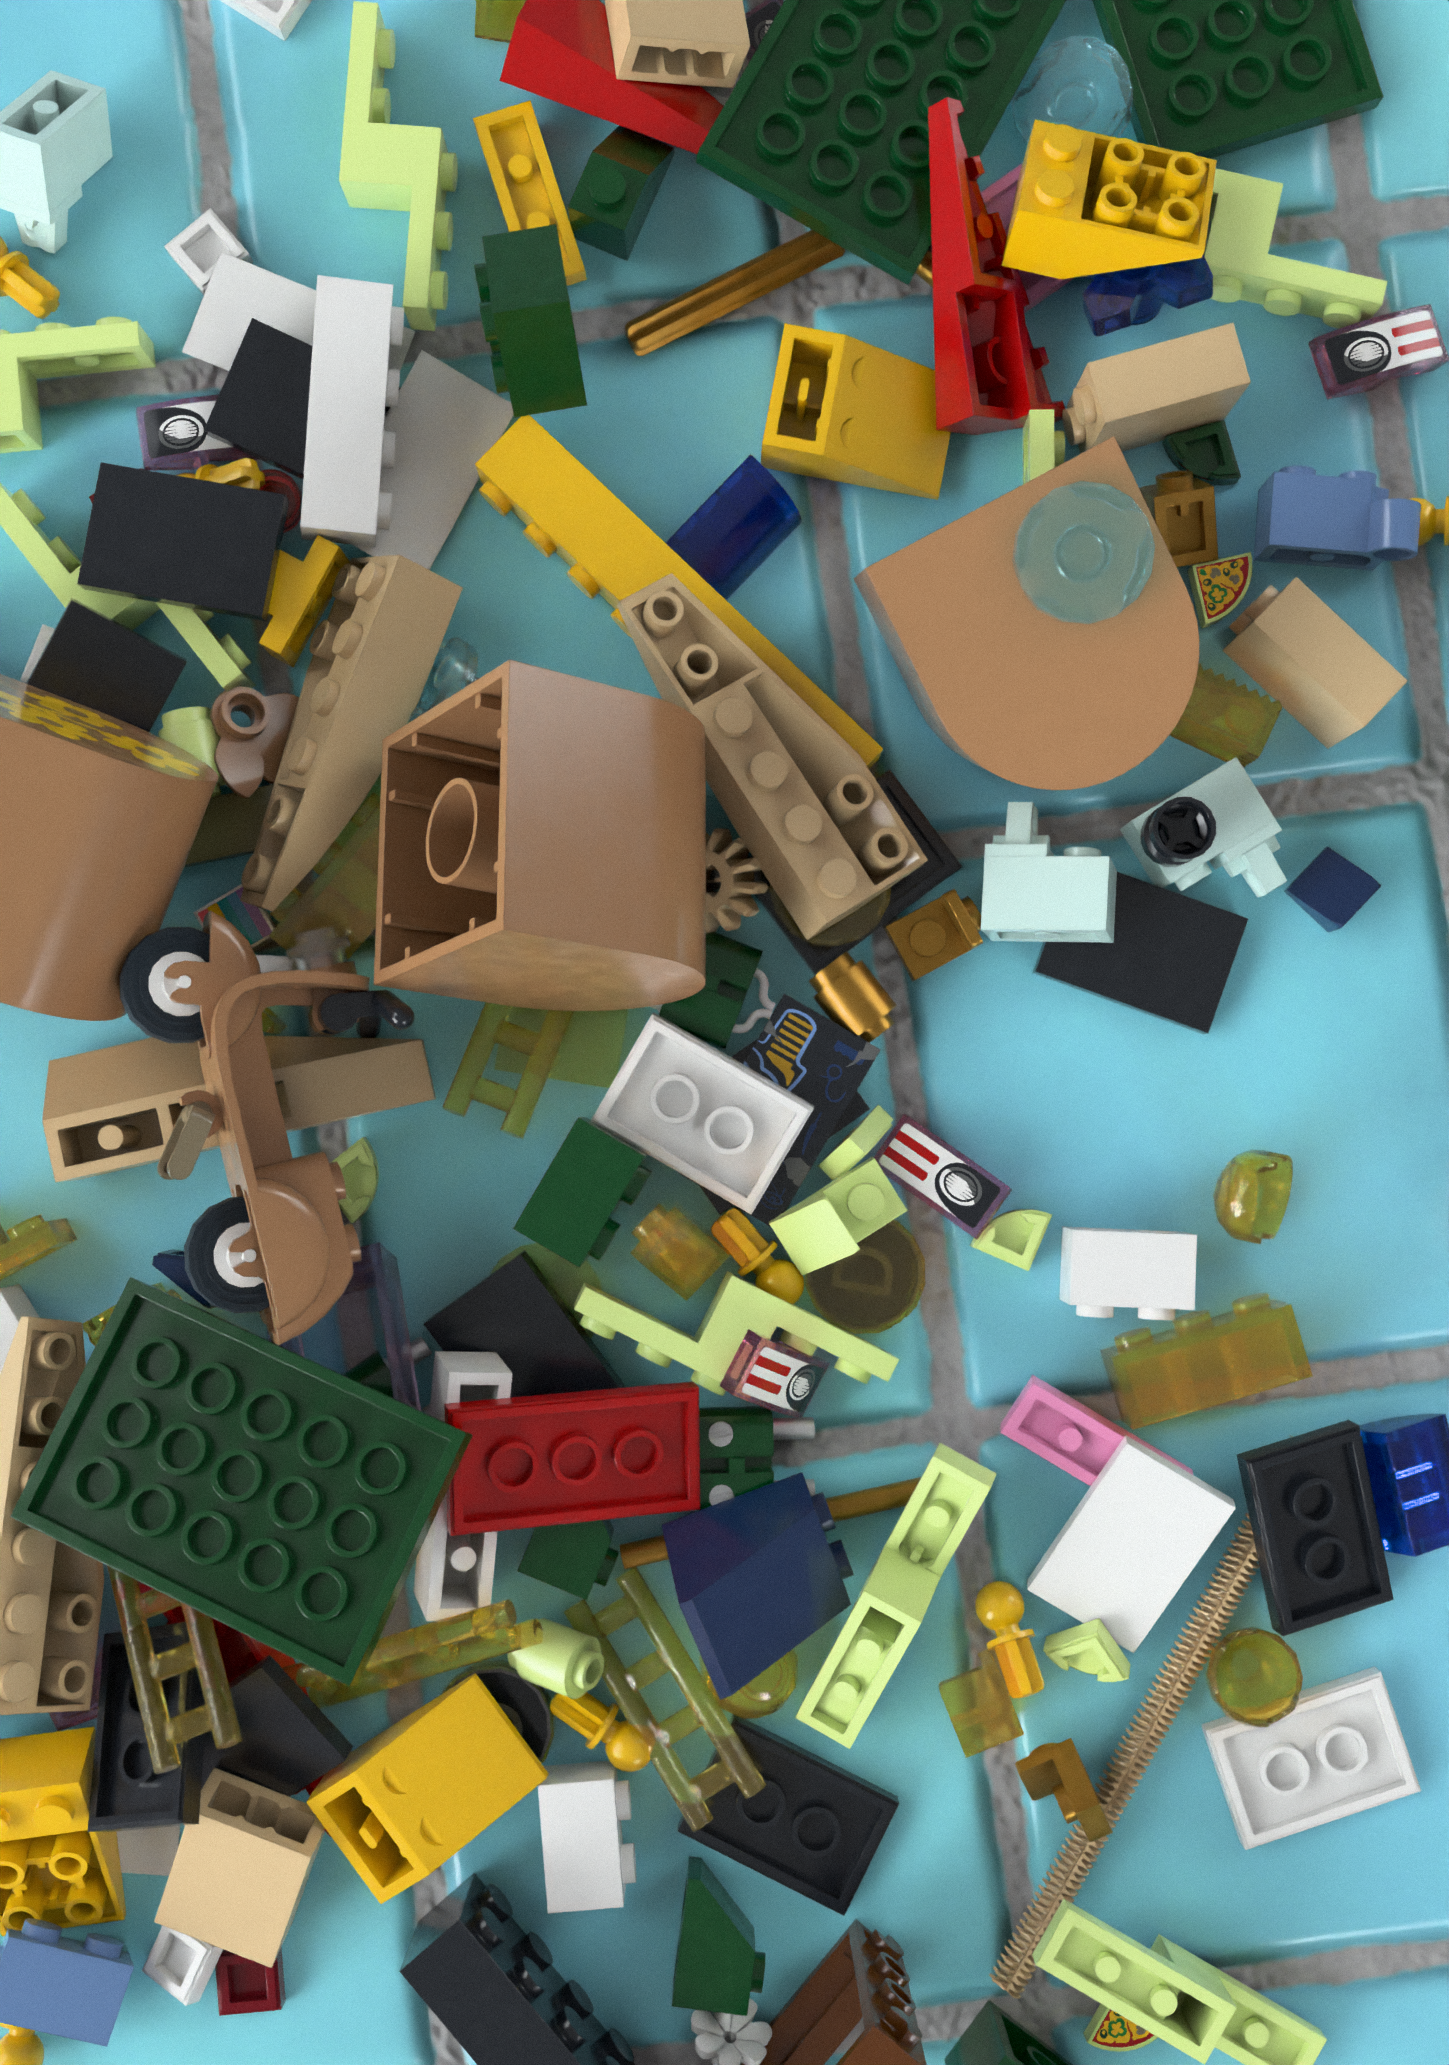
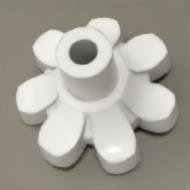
[691,1998,772,2065]

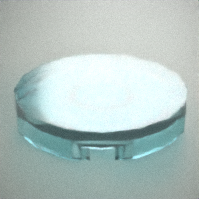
[1011,36,1134,145]
[1012,481,1155,624]

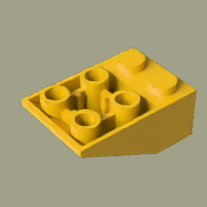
[1002,119,1217,279]
[760,323,951,500]
[306,1673,549,1904]
[0,1726,126,1936]

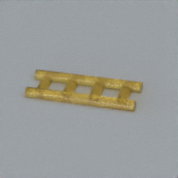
[442,1002,574,1139]
[107,1565,242,1774]
[563,1567,766,1832]
[282,1599,543,1709]

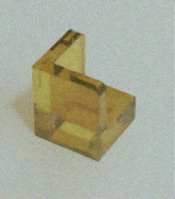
[938,1649,1024,1758]

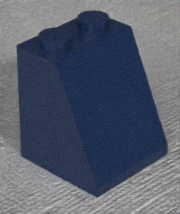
[661,1472,854,1700]

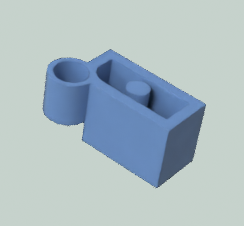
[1253,466,1421,570]
[0,1918,134,2047]

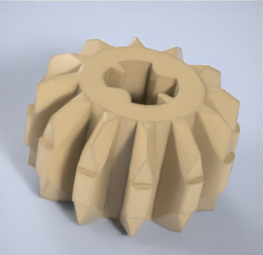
[706,828,769,933]

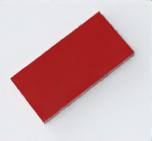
[444,1381,700,1536]

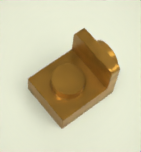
[1139,471,1218,567]
[884,889,983,982]
[1015,1738,1113,1842]

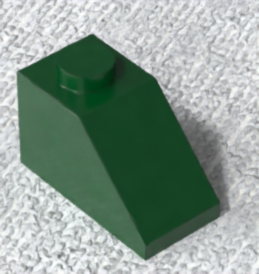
[568,126,675,261]
[517,1519,619,1600]
[672,1856,766,2016]

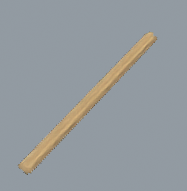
[989,1435,1293,1999]

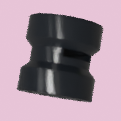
[1140,797,1216,867]

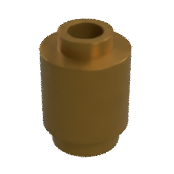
[809,952,897,1043]

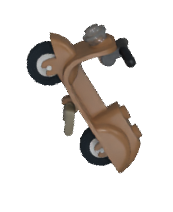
[119,911,414,1346]

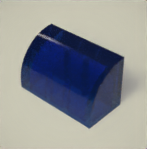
[666,454,802,601]
[1359,1414,1449,1557]

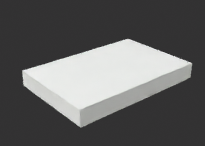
[591,1013,814,1215]
[1027,1435,1236,1653]
[1201,1666,1421,1850]

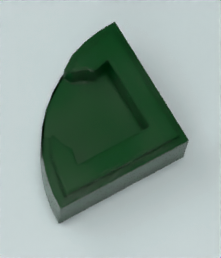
[1162,420,1241,486]

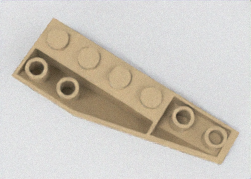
[240,554,463,912]
[617,573,928,940]
[42,1036,436,1182]
[0,1316,104,1715]

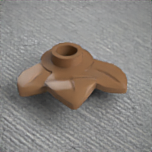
[210,686,299,798]

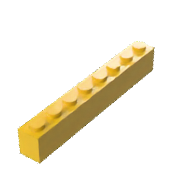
[475,415,883,769]

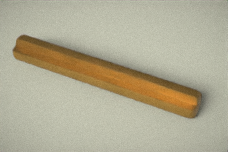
[625,230,845,356]

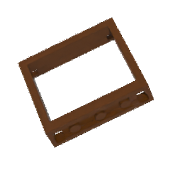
[740,1919,927,2065]

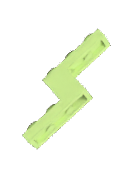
[339,1,458,331]
[1189,168,1387,329]
[0,317,156,454]
[0,483,256,692]
[573,1271,899,1396]
[795,1443,997,1749]
[1032,1899,1327,2065]

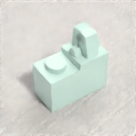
[0,70,113,253]
[1120,757,1287,897]
[980,802,1117,943]

